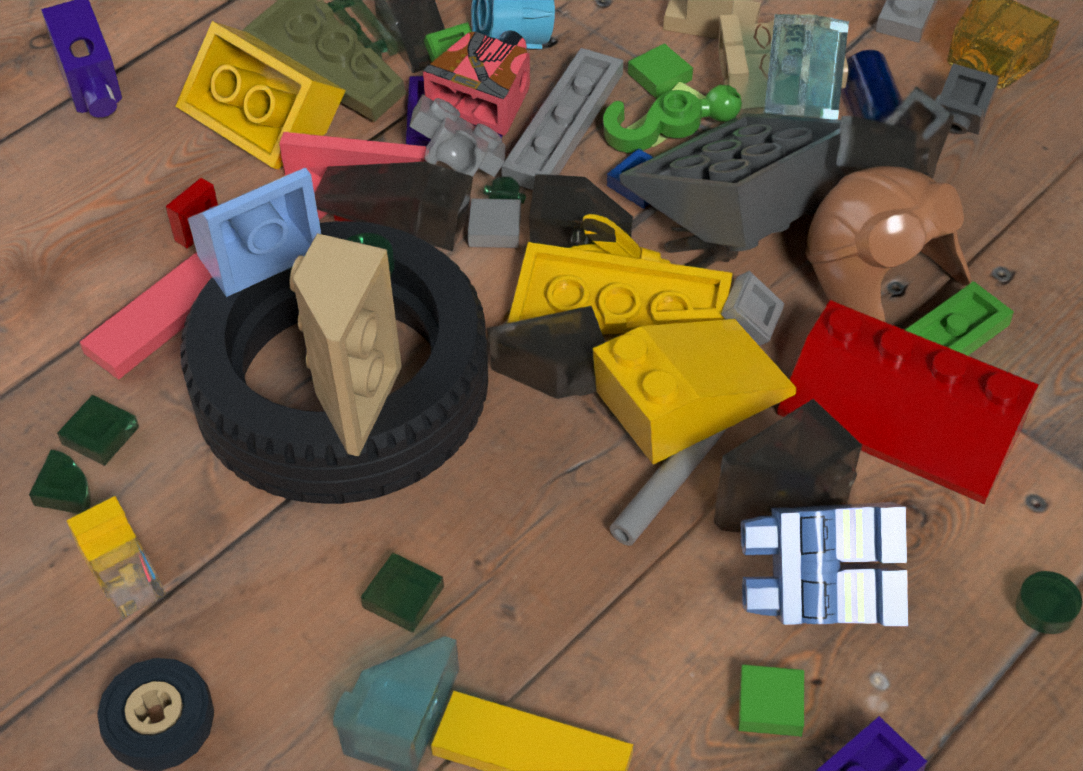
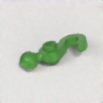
[603,84,742,153]

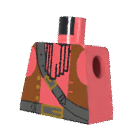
[423,30,530,136]

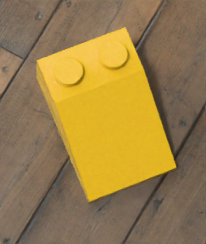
[592,319,796,465]

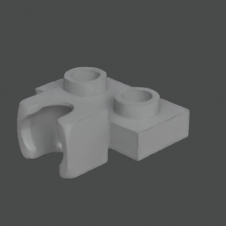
[410,95,505,184]

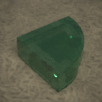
[29,449,91,514]

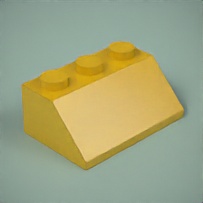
[175,21,346,169]

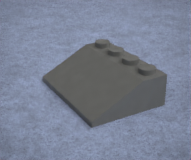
[619,113,867,251]

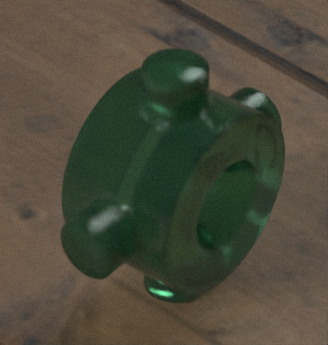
[483,177,526,204]

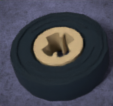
[97,658,214,771]

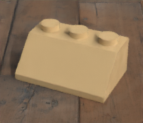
[290,233,402,457]

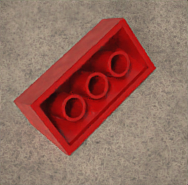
[777,300,1039,504]

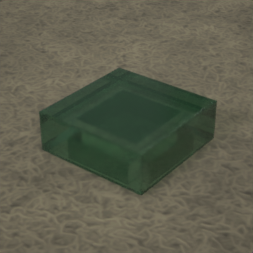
[57,395,139,466]
[361,552,444,633]

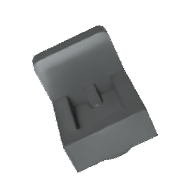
[933,63,999,135]

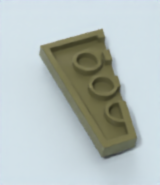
[242,0,406,122]

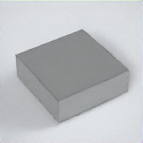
[468,199,521,248]
[721,271,785,346]

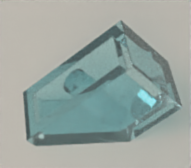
[333,636,460,771]

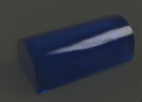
[844,50,912,142]

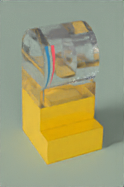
[66,496,166,619]

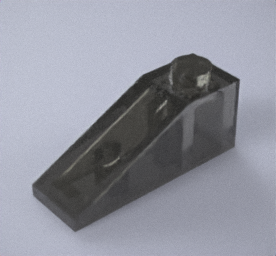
[314,162,473,251]

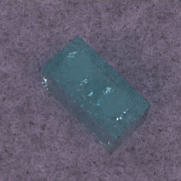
[764,14,849,120]

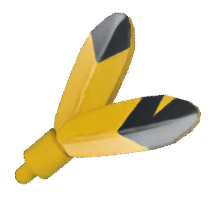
[571,214,671,263]

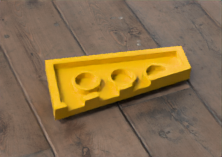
[506,242,733,340]

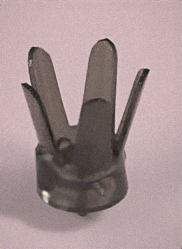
[664,227,739,269]

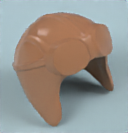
[805,166,971,322]

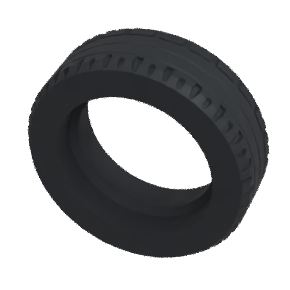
[180,221,489,504]

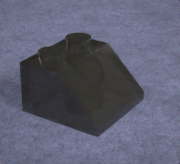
[714,399,862,532]

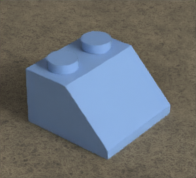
[188,168,321,297]

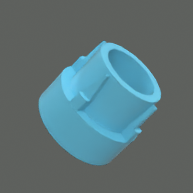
[471,0,555,49]

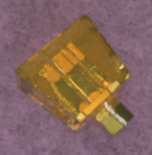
[947,0,1060,89]

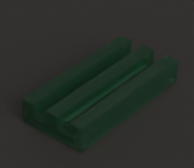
[326,0,398,59]

